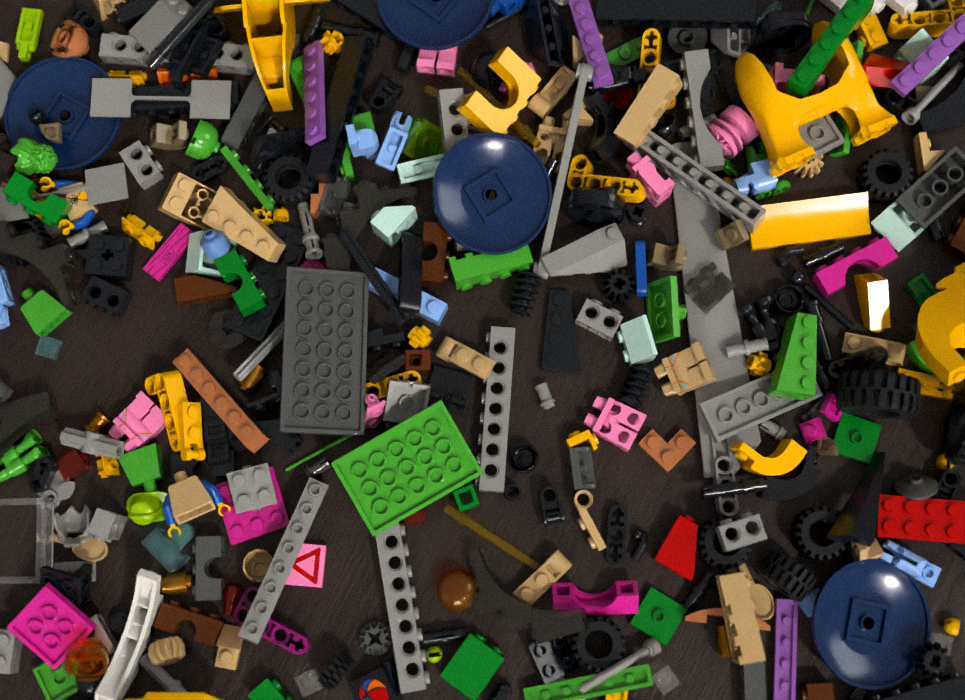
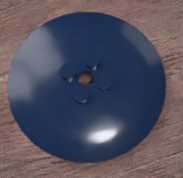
[377,0,494,51]
[3,56,122,172]
[432,132,552,255]
[812,559,931,689]

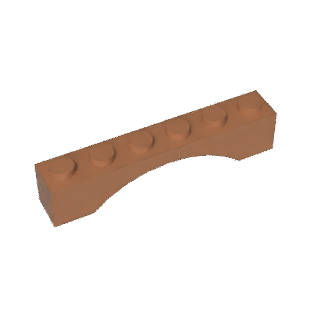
[172,348,270,453]

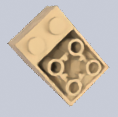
[157,172,217,231]

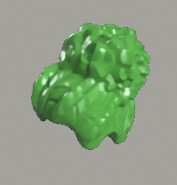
[10,138,58,176]

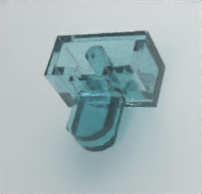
[141,523,195,573]

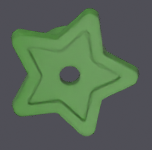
[722,158,739,176]

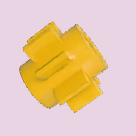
[320,30,344,55]
[253,206,274,227]
[407,325,433,350]
[746,351,772,377]

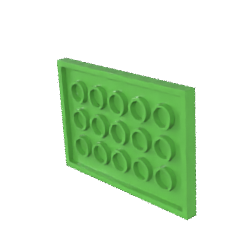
[331,399,483,536]

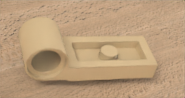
[528,65,578,119]
[841,332,906,367]
[435,336,495,381]
[573,490,606,551]
[513,549,572,608]

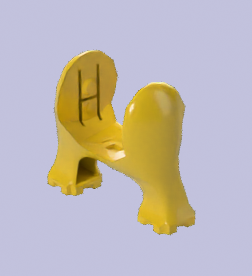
[734,20,898,178]

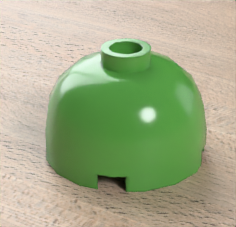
[185,119,221,159]

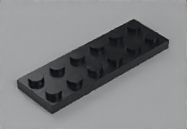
[224,221,306,343]

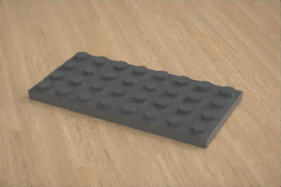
[279,267,369,436]

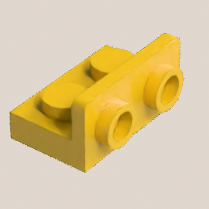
[853,14,889,53]

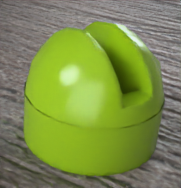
[426,646,443,663]

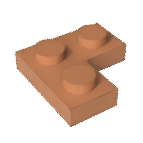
[638,429,696,473]

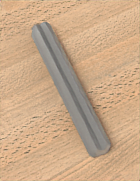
[233,320,284,381]

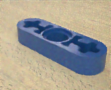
[633,240,647,297]

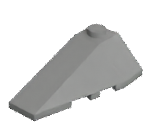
[540,222,627,277]

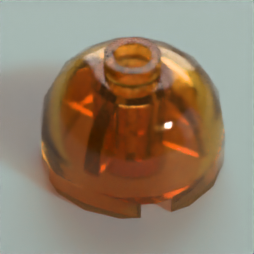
[437,569,478,611]
[63,638,110,682]

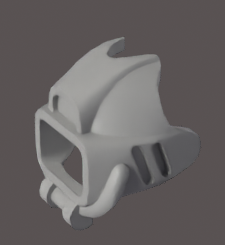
[53,505,93,548]

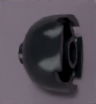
[470,51,503,92]

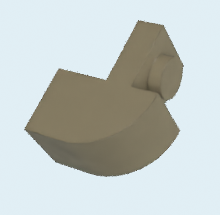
[149,120,189,150]
[714,219,749,251]
[646,243,687,271]

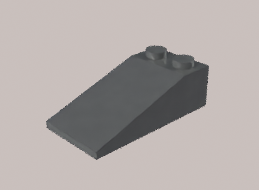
[895,146,965,229]

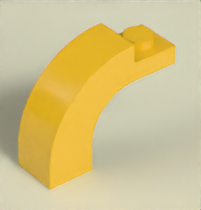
[730,439,808,476]

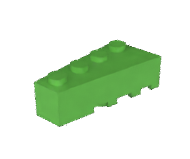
[448,244,534,291]
[766,312,817,401]

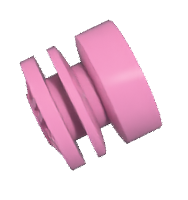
[707,105,759,159]

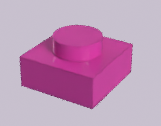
[819,393,843,422]
[799,417,827,443]

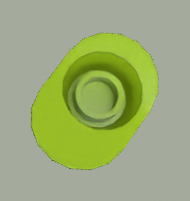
[126,491,168,525]

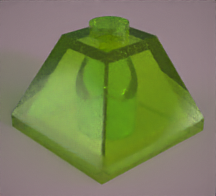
[402,114,443,160]

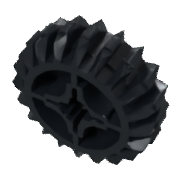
[0,215,52,268]

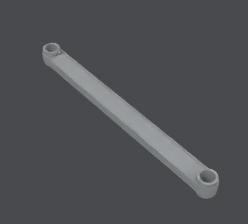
[532,63,594,280]

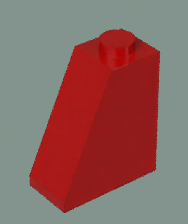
[862,53,910,88]
[652,514,698,581]

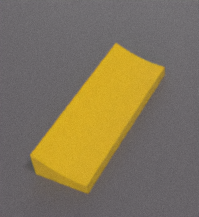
[748,192,872,251]

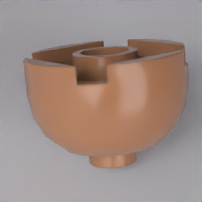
[51,20,89,58]

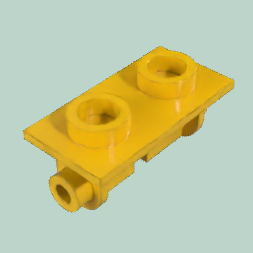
[103,70,147,88]
[122,214,163,251]
[95,435,120,479]

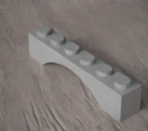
[679,49,725,172]

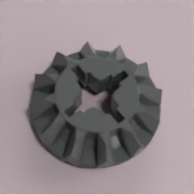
[359,621,392,656]

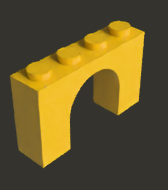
[456,46,541,134]

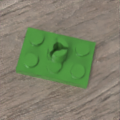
[646,275,687,344]

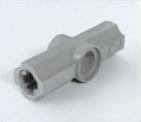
[60,427,125,459]

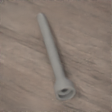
[901,62,963,125]
[578,637,661,693]

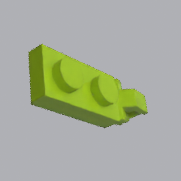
[15,7,44,62]

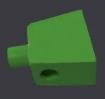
[21,288,72,338]
[118,443,165,492]

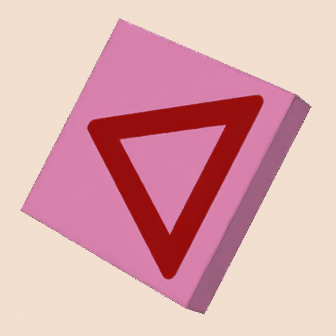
[285,544,327,588]

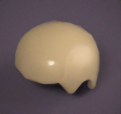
[242,549,273,583]

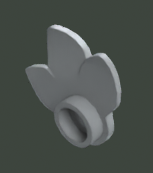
[36,468,75,509]

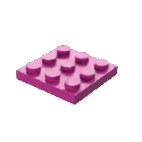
[215,466,290,546]
[6,583,97,670]

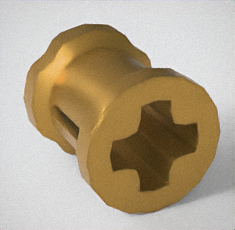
[83,410,111,434]

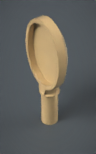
[50,532,108,562]
[738,563,775,620]

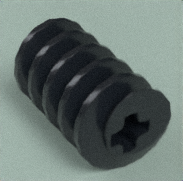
[507,271,543,317]
[616,365,656,411]

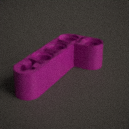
[233,587,311,655]

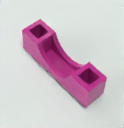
[811,237,898,298]
[552,580,639,617]

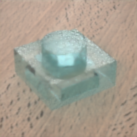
[34,335,63,361]

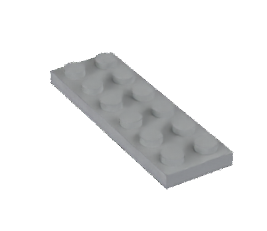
[697,373,823,443]

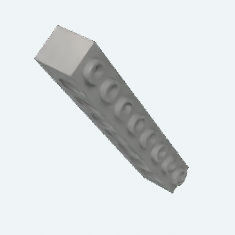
[98,32,256,75]
[437,88,471,253]
[623,131,766,234]
[475,326,516,493]
[238,477,329,645]
[375,521,430,694]

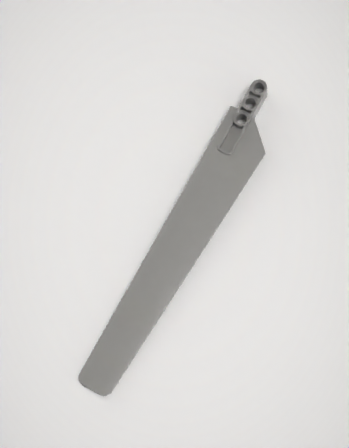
[672,141,761,516]

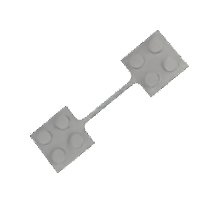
[90,78,232,119]
[0,162,129,224]

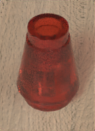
[223,583,244,616]

